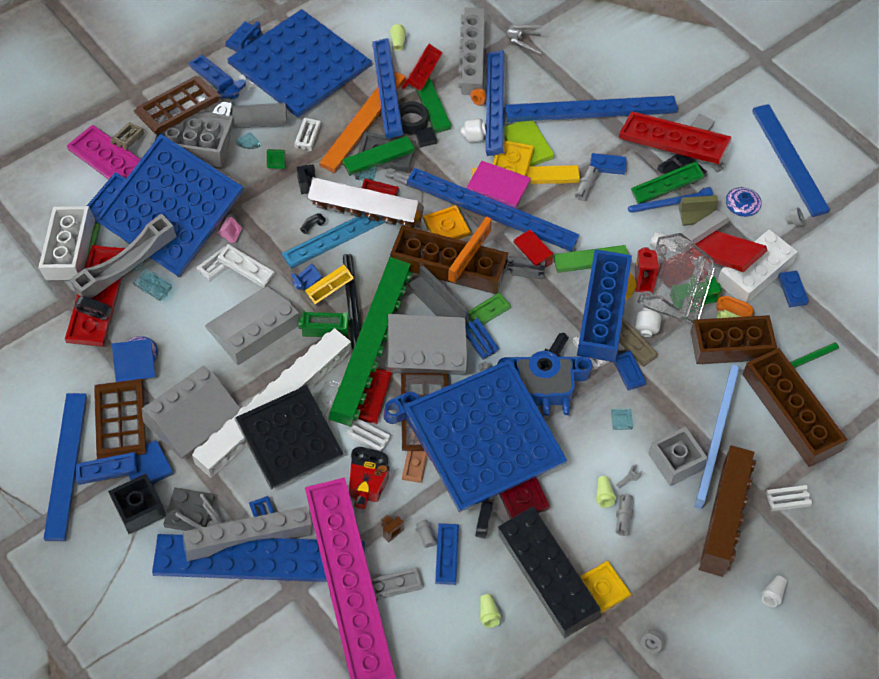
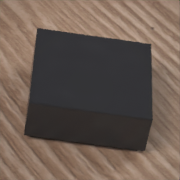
[415,127,437,147]

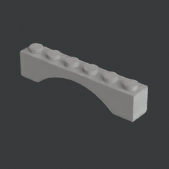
[70,214,177,299]
[183,506,312,561]

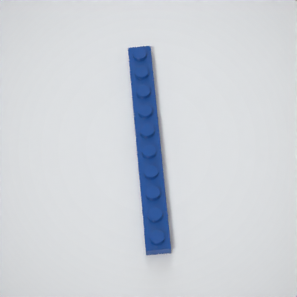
[505,96,678,122]
[407,168,580,252]

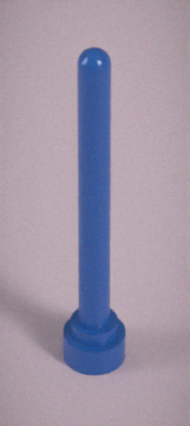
[628,187,713,213]

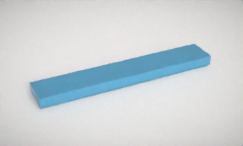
[282,215,385,269]

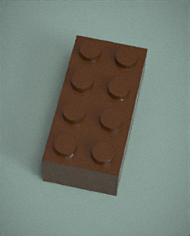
[690,315,777,364]

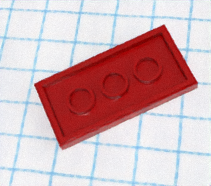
[686,231,768,272]

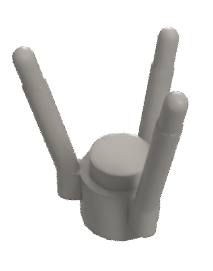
[508,24,542,55]
[175,494,225,529]

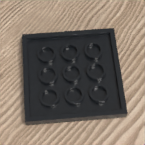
[235,385,343,490]

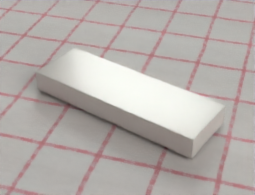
[217,244,275,288]

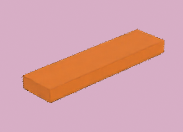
[448,216,492,283]

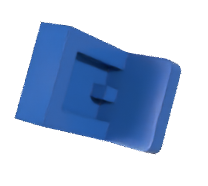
[291,264,324,292]

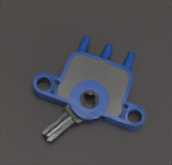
[497,333,592,416]

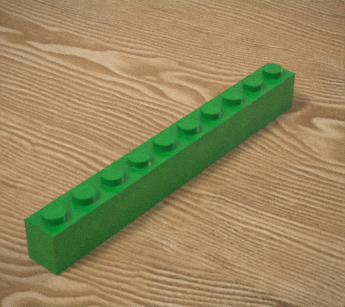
[328,257,412,427]

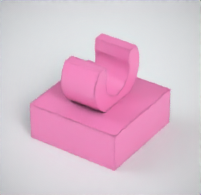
[217,217,242,243]

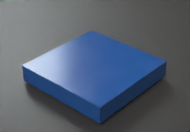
[111,339,156,382]
[128,440,173,484]

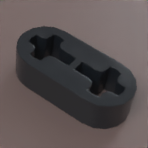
[74,296,111,320]
[351,447,388,466]
[475,501,493,539]

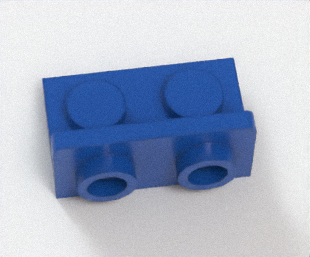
[225,21,262,52]

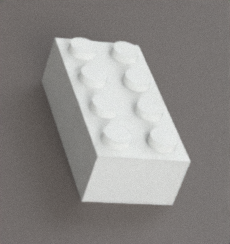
[38,206,95,280]
[717,230,798,303]

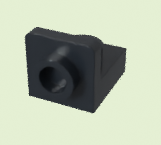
[296,164,315,195]

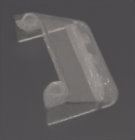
[637,233,715,324]

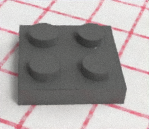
[163,487,215,531]

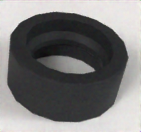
[399,101,428,135]

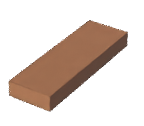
[402,430,427,483]

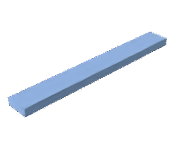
[694,364,739,509]

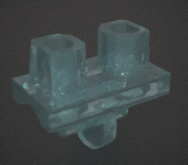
[133,269,172,302]

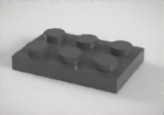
[358,132,416,172]

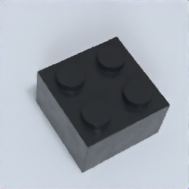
[108,473,166,535]

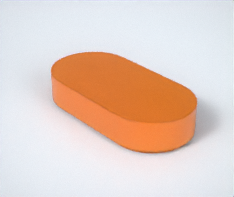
[716,295,754,317]

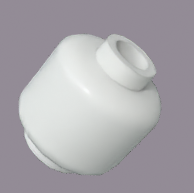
[461,118,486,143]
[635,308,661,337]

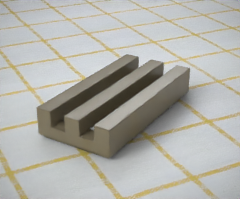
[110,122,144,150]

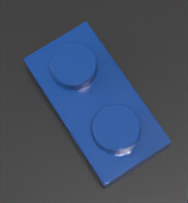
[590,153,627,175]
[778,271,809,308]

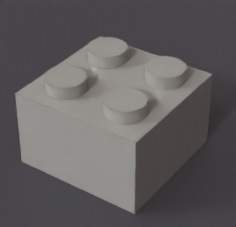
[648,426,708,486]

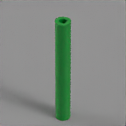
[790,342,839,368]

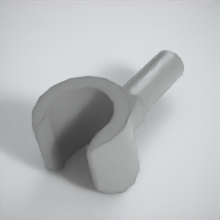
[616,465,642,488]

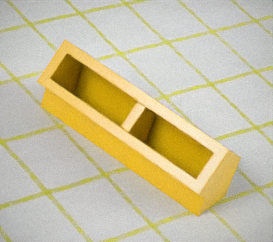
[305,265,354,304]

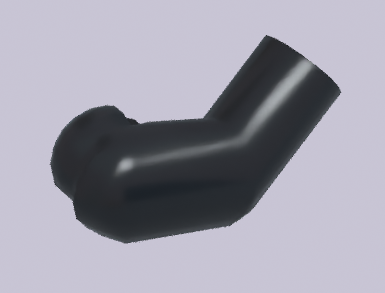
[300,213,326,234]

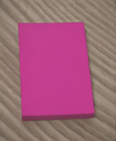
[467,160,531,208]

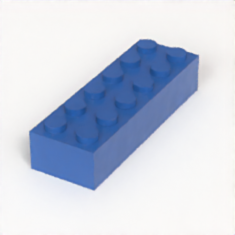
[577,249,632,362]

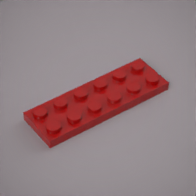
[619,111,732,164]
[65,245,125,347]

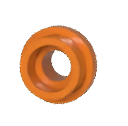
[470,88,487,106]

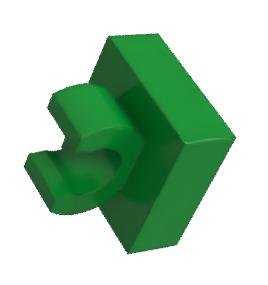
[267,149,285,169]

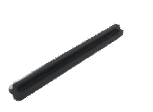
[342,254,361,350]

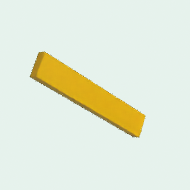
[472,165,580,184]

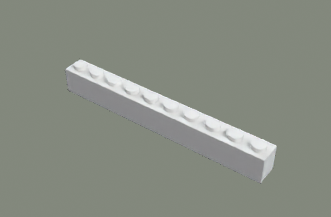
[192,328,352,478]

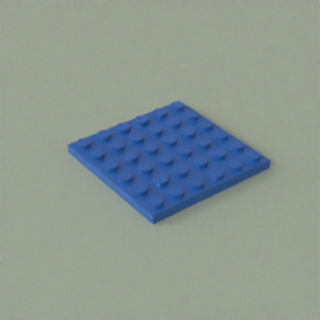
[228,9,372,118]
[95,134,245,277]
[404,359,567,513]

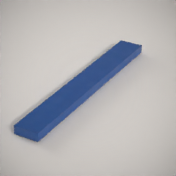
[372,38,404,139]
[486,50,505,156]
[752,104,830,217]
[44,393,87,541]

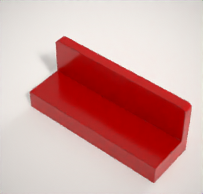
[401,44,443,91]

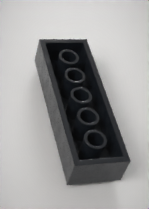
[498,507,601,639]

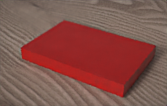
[358,369,392,424]

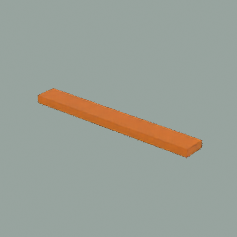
[319,71,406,173]

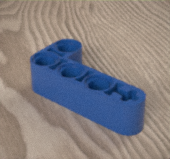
[383,391,432,462]

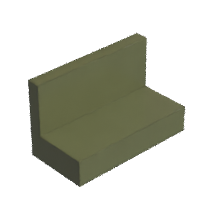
[679,195,718,226]

